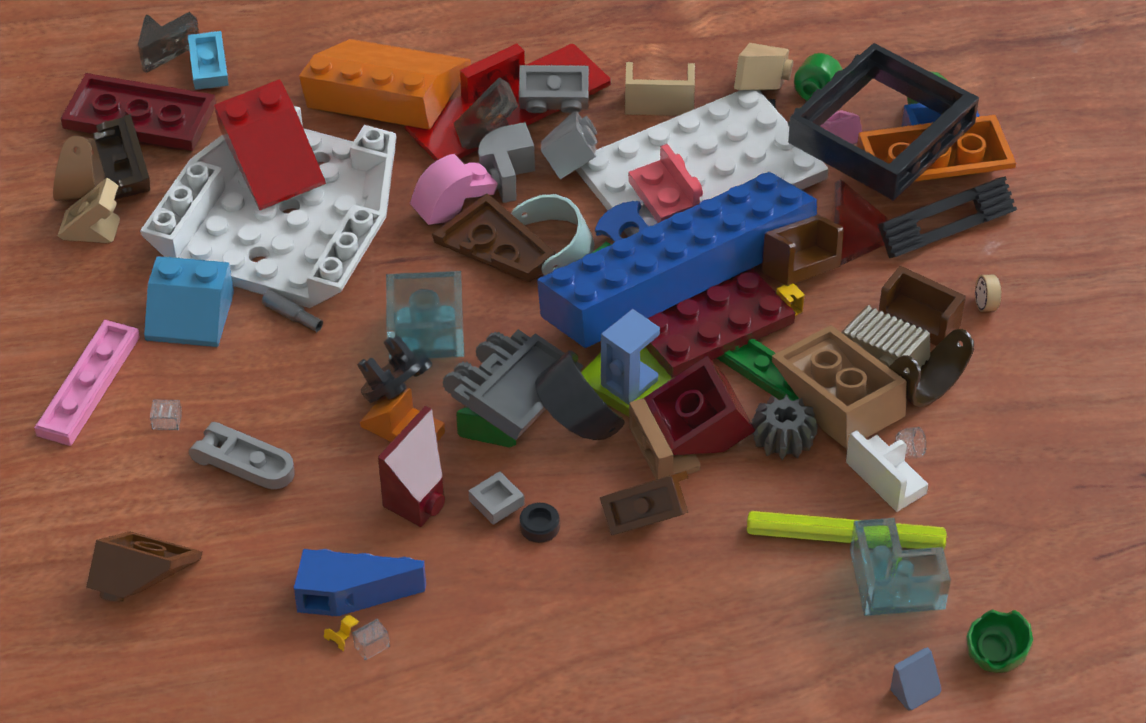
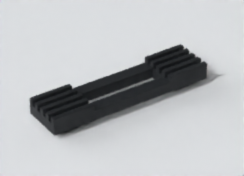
[877,176,1017,258]

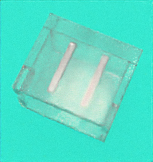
[150,399,182,430]
[353,619,390,660]

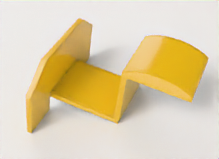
[324,615,359,651]

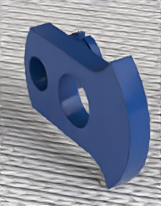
[595,201,648,242]

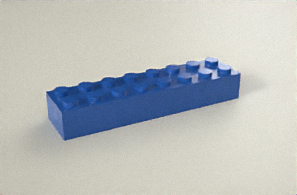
[537,171,817,348]

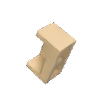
[625,62,695,116]

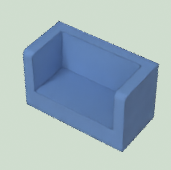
[601,309,660,405]

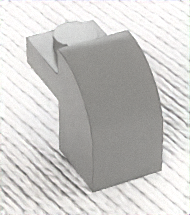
[478,122,535,203]

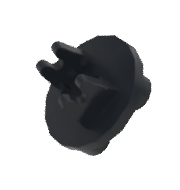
[357,335,432,403]

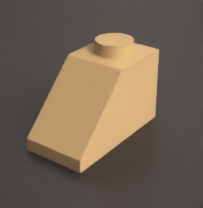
[734,43,793,90]

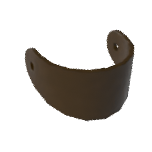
[889,329,974,407]

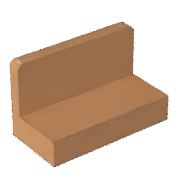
[629,398,700,479]

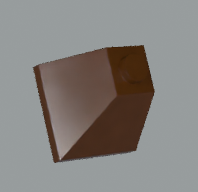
[86,531,203,602]

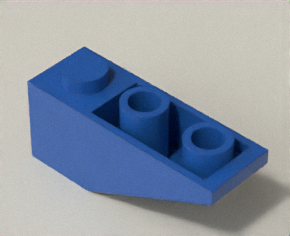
[294,549,426,616]

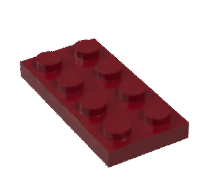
[60,73,216,151]
[645,268,796,378]

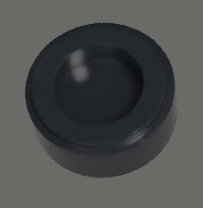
[520,503,560,543]

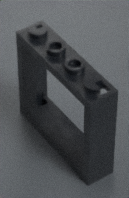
[788,43,979,201]

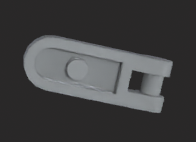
[189,422,295,489]

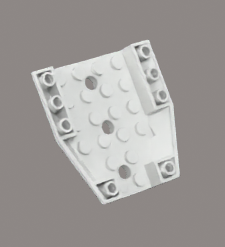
[140,106,397,308]

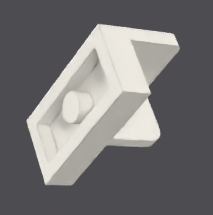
[846,430,928,512]

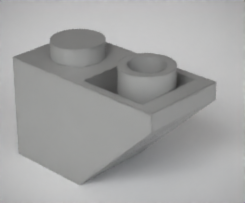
[541,110,598,179]

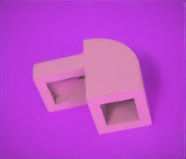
[410,154,498,225]

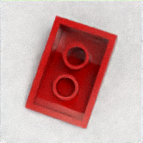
[214,79,326,211]

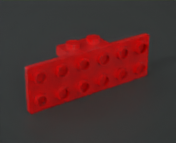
[405,43,611,161]

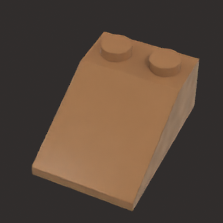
[772,325,907,449]

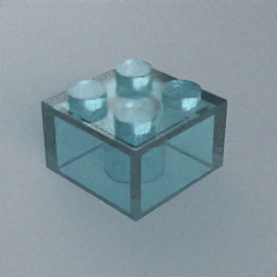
[386,271,465,359]

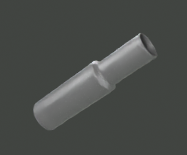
[262,290,323,332]

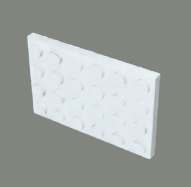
[576,90,829,237]

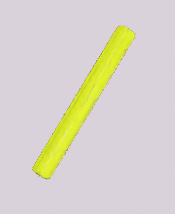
[747,511,947,551]

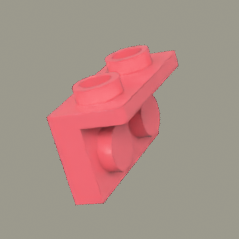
[628,144,703,223]

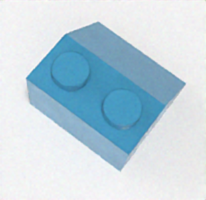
[144,256,234,347]

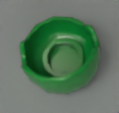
[966,609,1033,673]

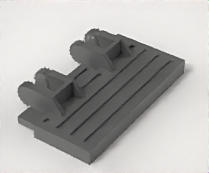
[442,329,583,440]

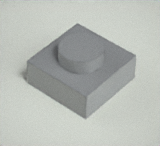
[469,471,525,525]

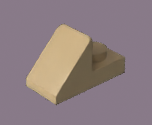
[57,178,120,243]

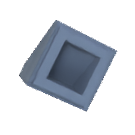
[890,647,941,710]

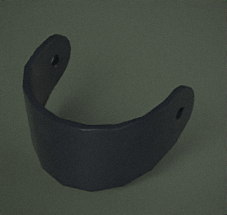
[535,350,625,440]

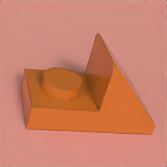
[360,388,445,442]

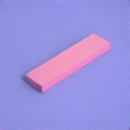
[34,319,140,446]

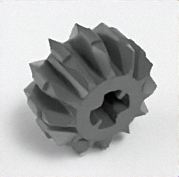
[751,393,818,460]

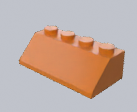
[857,115,1016,187]

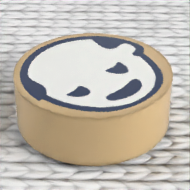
[975,274,1001,312]

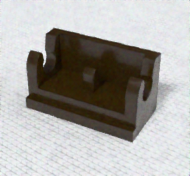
[93,114,150,200]

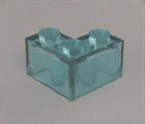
[850,518,951,616]

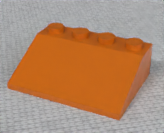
[299,39,471,130]

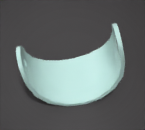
[511,194,595,276]

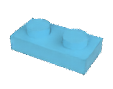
[188,31,229,90]

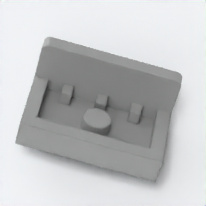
[519,65,589,114]

